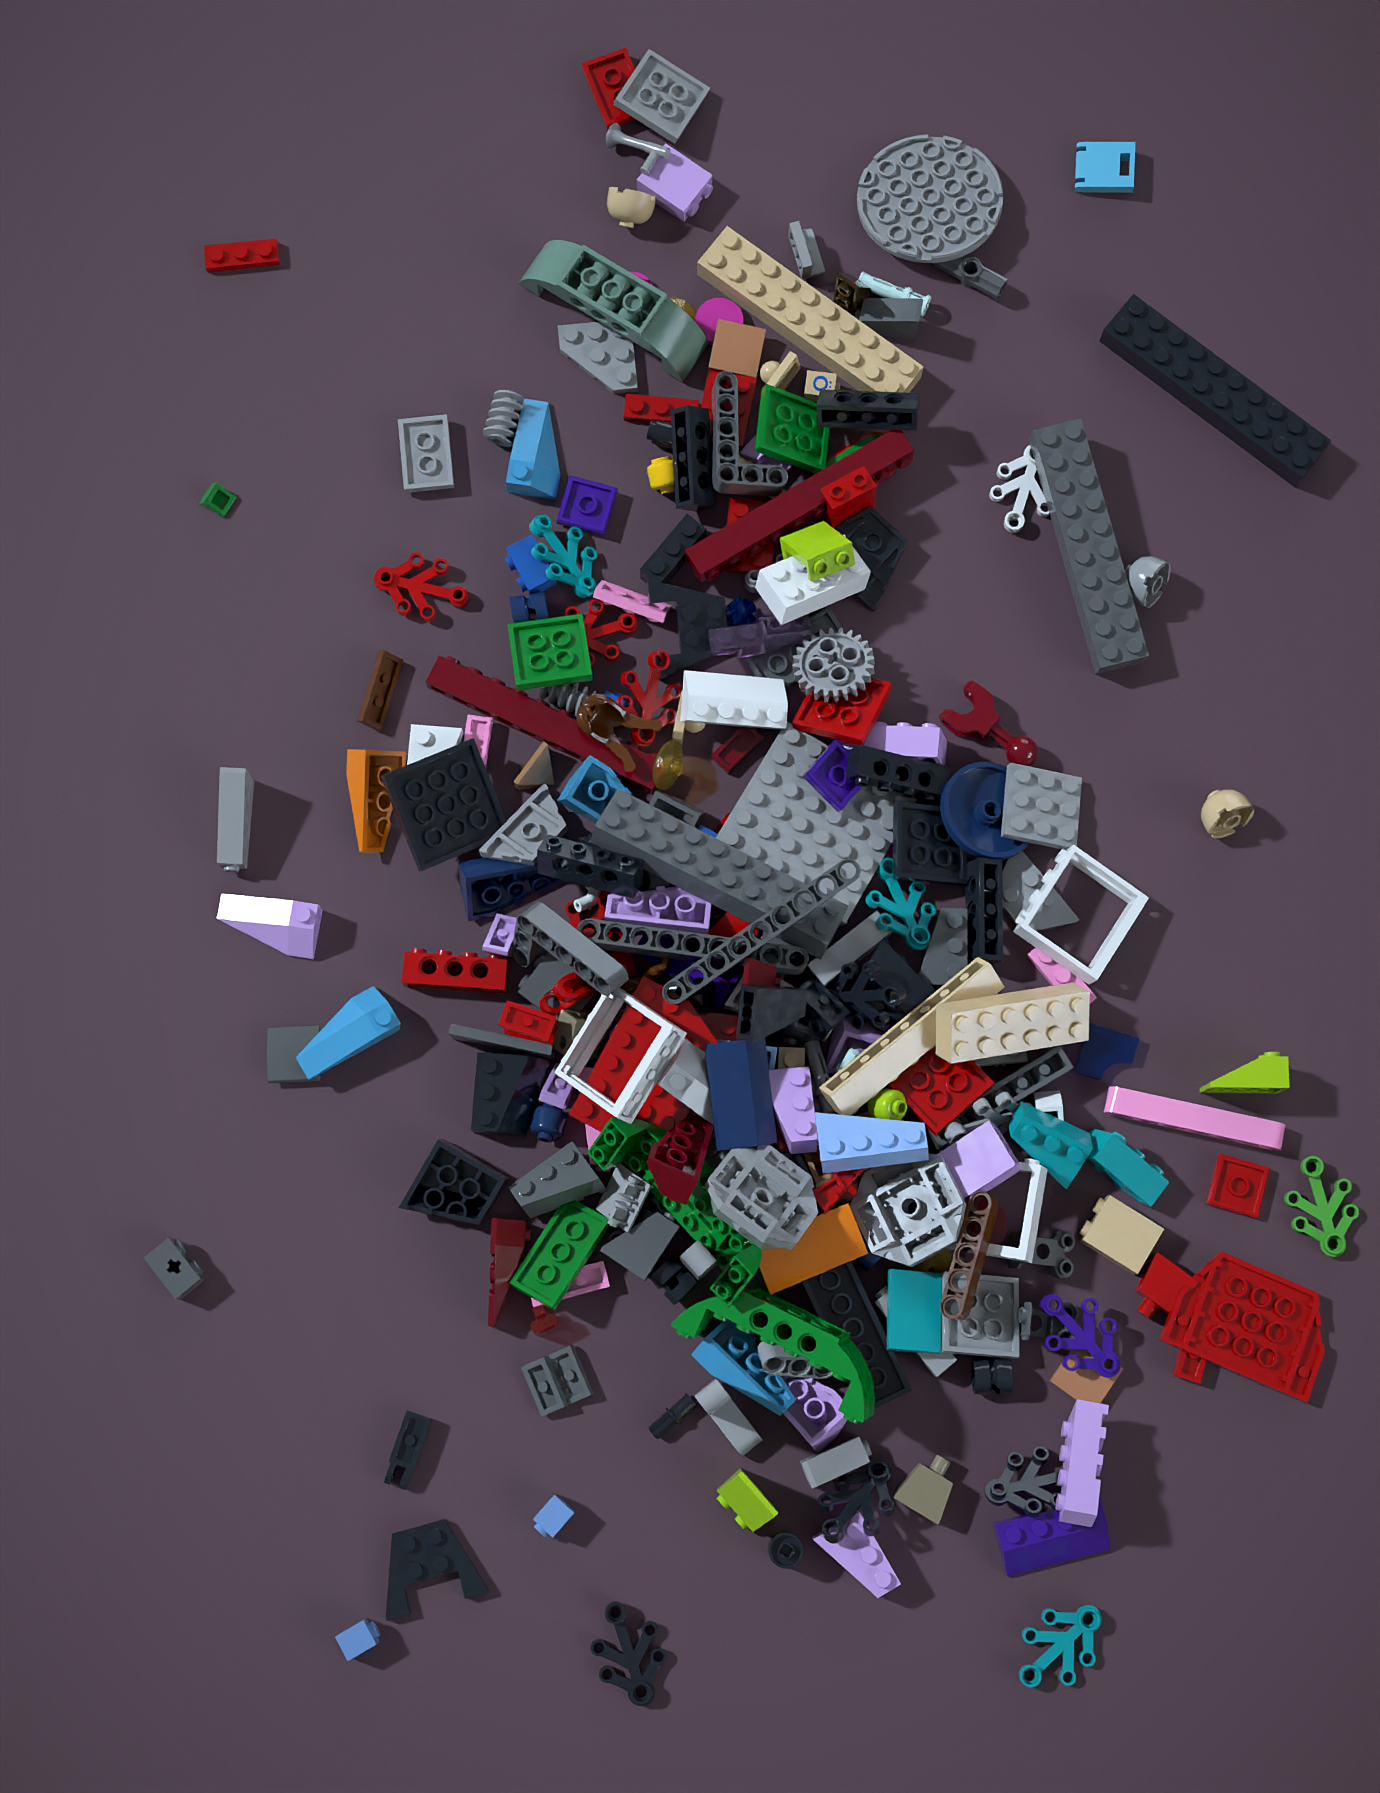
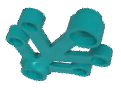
[529,515,597,598]
[866,858,936,951]
[1019,1605,1102,1688]

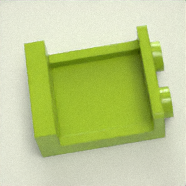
[780,521,855,582]

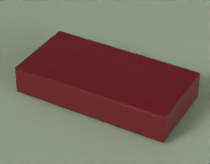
[711,727,764,775]

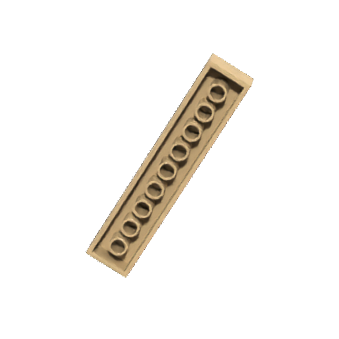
[697,226,924,393]

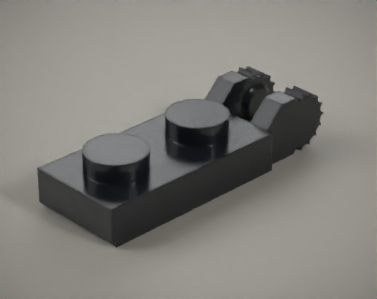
[384,1410,433,1490]

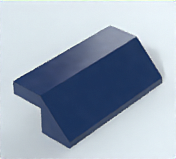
[704,1038,777,1151]

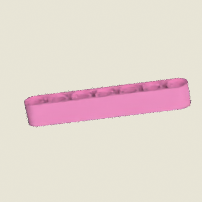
[1104,1086,1285,1151]

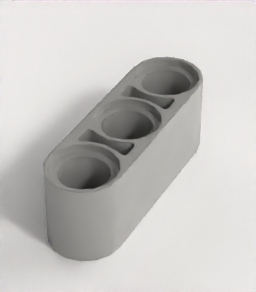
[757,1341,833,1379]

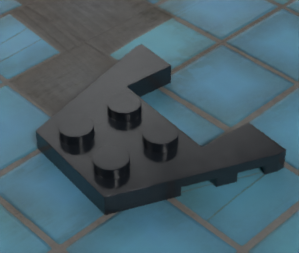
[834,507,908,612]
[647,580,729,679]
[386,1519,489,1621]

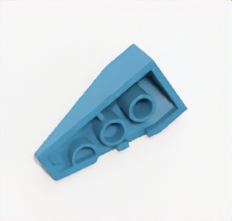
[506,399,561,500]
[557,755,632,824]
[296,986,401,1081]
[691,1320,796,1416]

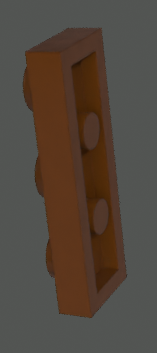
[357,650,403,730]

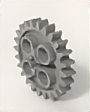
[792,627,875,703]

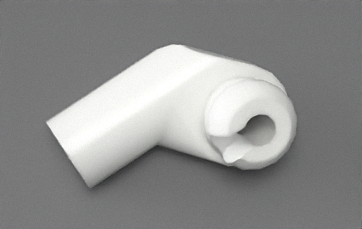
[574,886,603,912]

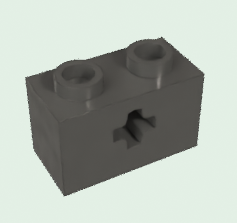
[144,1238,205,1300]

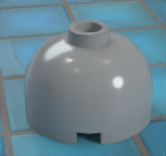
[1125,556,1171,608]

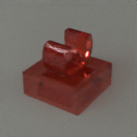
[530,1305,561,1336]

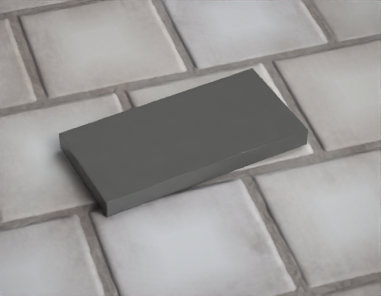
[743,606,846,689]
[448,1024,556,1060]

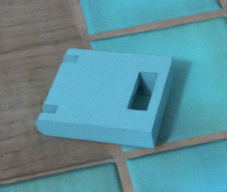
[1075,142,1135,193]

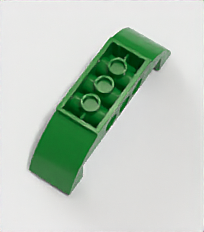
[587,1118,762,1308]
[670,1286,875,1424]

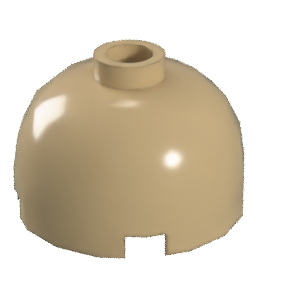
[607,187,656,228]
[1201,790,1254,839]

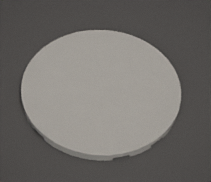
[857,135,1003,263]

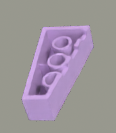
[838,722,947,766]

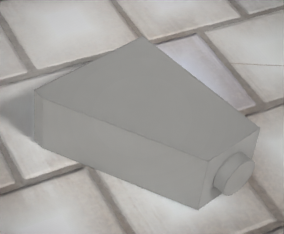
[799,1436,872,1488]

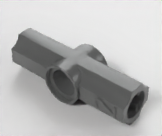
[933,256,1008,299]

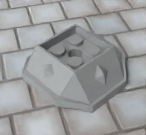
[704,1144,818,1250]
[850,1153,966,1267]

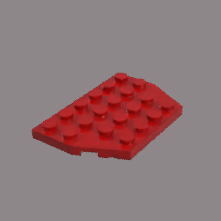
[569,976,718,1132]
[1159,1252,1325,1403]

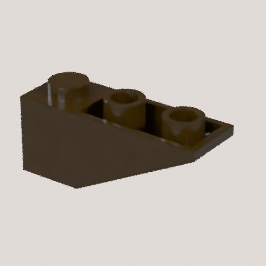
[833,273,871,317]

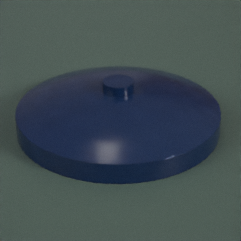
[940,762,1029,860]

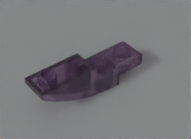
[708,614,814,659]

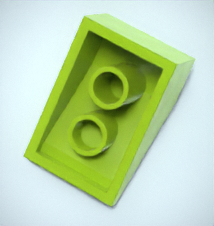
[1200,1052,1290,1094]
[717,1468,778,1532]

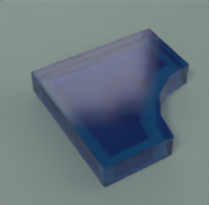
[1074,1023,1140,1080]

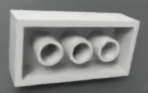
[755,535,871,625]

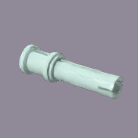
[858,272,931,317]

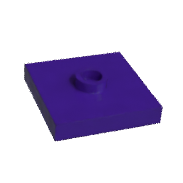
[556,475,618,536]
[803,739,861,812]

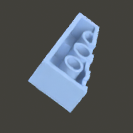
[815,1112,929,1174]

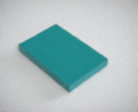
[887,1269,942,1354]

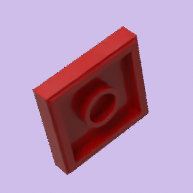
[1205,1153,1270,1219]

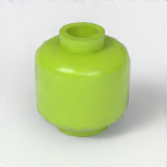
[867,1088,907,1121]

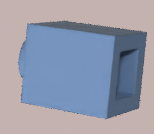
[533,1494,575,1538]
[335,1618,380,1661]

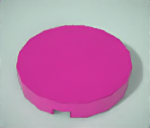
[695,298,743,345]

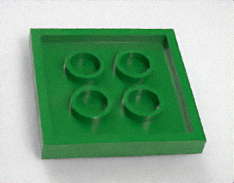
[755,384,830,474]
[508,614,593,691]

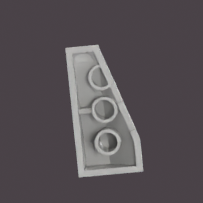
[657,1038,714,1125]

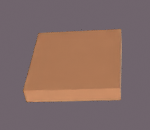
[708,319,766,377]
[1049,1349,1123,1403]

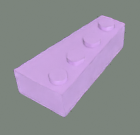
[1056,1399,1109,1527]

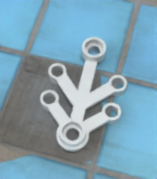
[989,445,1050,533]

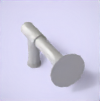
[606,123,670,176]

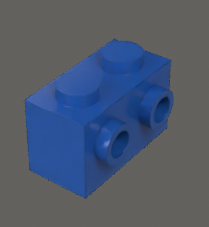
[504,535,557,596]

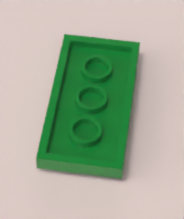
[509,1200,610,1311]

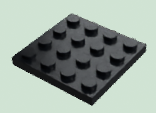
[381,738,507,872]

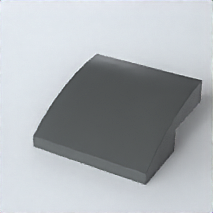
[267,1026,321,1083]
[521,1345,594,1417]

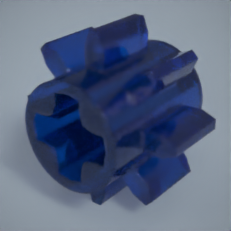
[726,596,757,629]

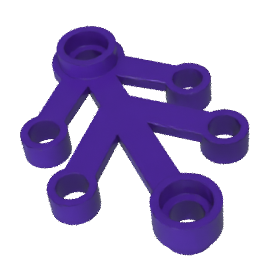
[1040,1294,1121,1378]

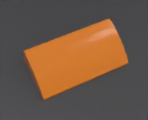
[759,1203,868,1295]

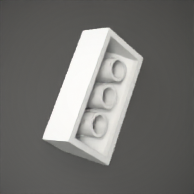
[680,671,788,730]

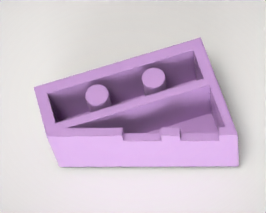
[769,1067,818,1154]
[812,1511,901,1598]

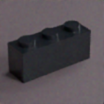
[640,514,706,584]

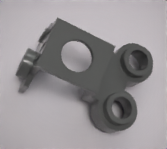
[1006,1231,1075,1278]
[1018,1302,1079,1350]

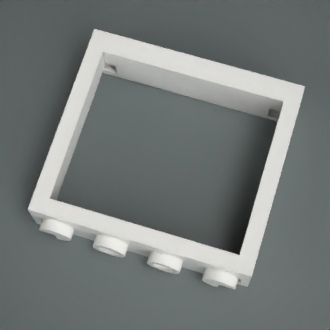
[1013,845,1149,984]
[554,988,687,1124]
[940,1150,1048,1263]

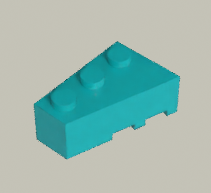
[1008,1101,1093,1189]
[1087,1128,1169,1207]

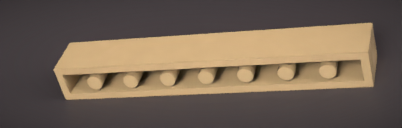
[819,957,1004,1116]

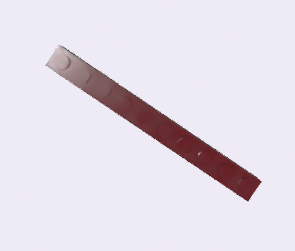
[685,430,914,583]
[425,655,666,795]

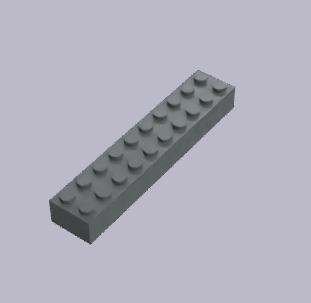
[1028,418,1149,674]
[591,789,848,960]

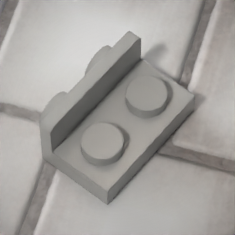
[788,221,825,280]

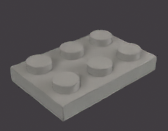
[398,414,454,493]

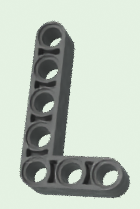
[712,371,788,497]
[512,901,628,996]

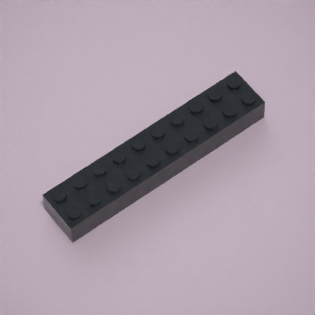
[1099,294,1332,488]
[783,1151,912,1409]

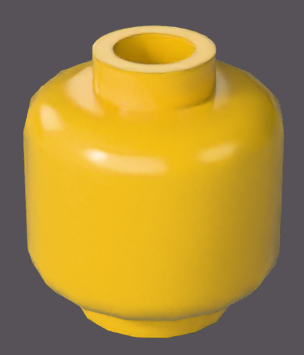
[647,456,675,494]

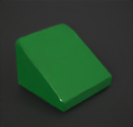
[199,482,237,517]

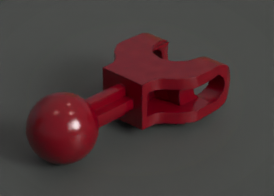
[939,681,1038,766]

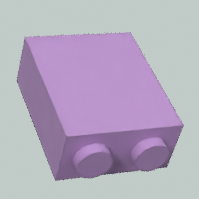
[637,143,713,222]
[937,1121,1022,1202]

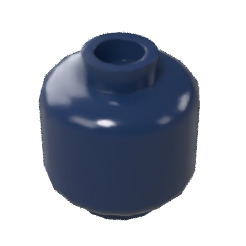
[531,1103,567,1143]

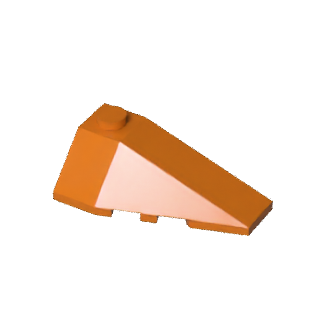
[346,749,406,852]

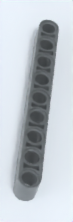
[662,859,861,1004]
[577,919,809,976]

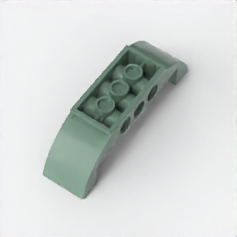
[518,240,709,382]

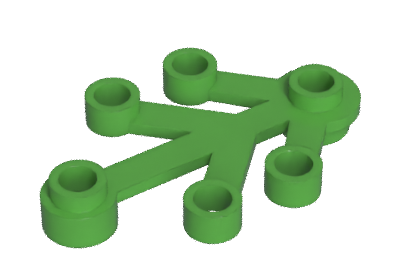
[1284,1156,1359,1257]

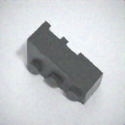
[919,908,967,989]
[508,1142,607,1218]

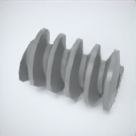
[483,390,524,447]
[539,682,597,716]

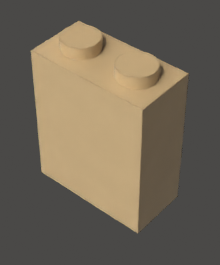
[1079,1195,1164,1275]

